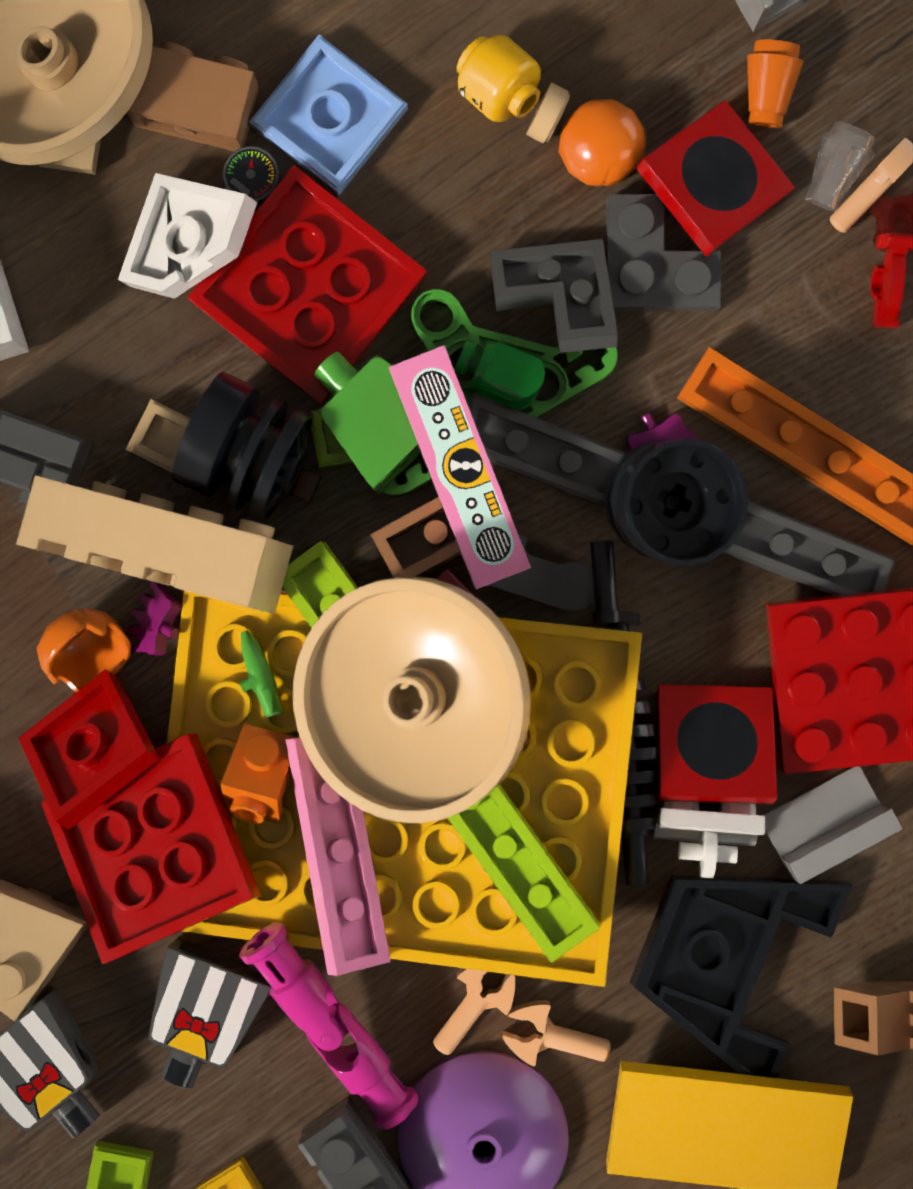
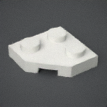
[118,173,258,299]

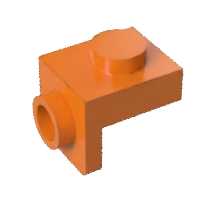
[220,724,297,824]

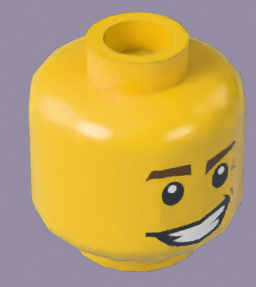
[456,35,541,122]

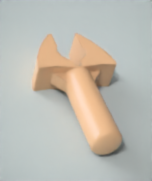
[830,137,913,233]
[433,968,515,1055]
[502,1000,611,1066]

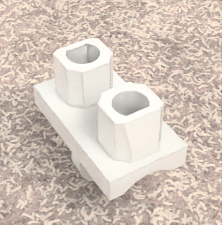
[653,801,765,878]

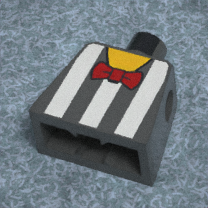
[148,938,271,1088]
[0,988,100,1139]

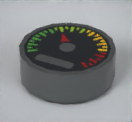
[223,146,281,207]

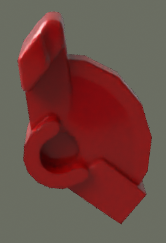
[870,233,913,329]

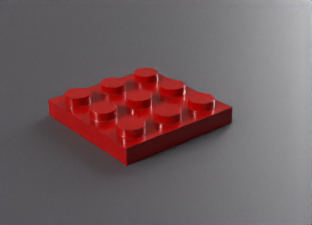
[187,165,428,407]
[766,587,913,774]
[41,733,261,965]

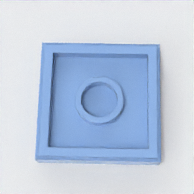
[249,34,408,197]

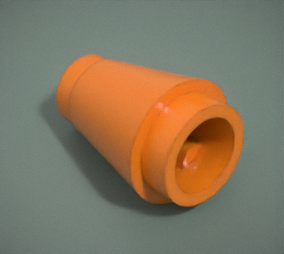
[747,39,804,128]

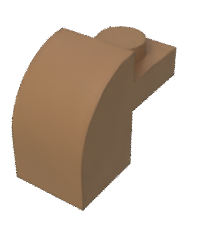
[834,981,913,1055]

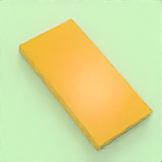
[606,1061,853,1189]

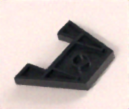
[629,875,852,1078]

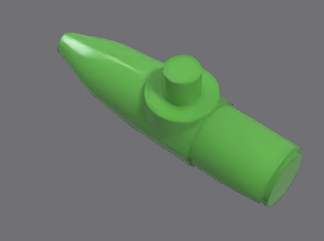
[240,630,284,718]

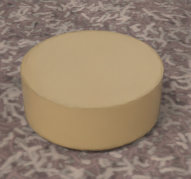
[526,82,570,144]

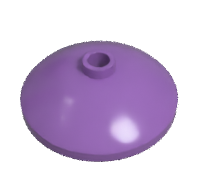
[398,1050,569,1189]

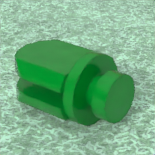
[454,340,545,411]

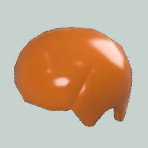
[558,99,646,187]
[36,608,131,692]

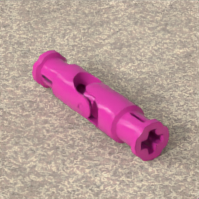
[240,922,419,1130]

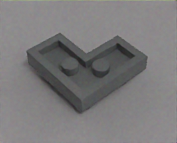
[606,194,721,312]
[490,239,618,353]

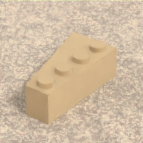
[16,476,293,614]
[0,879,88,1021]

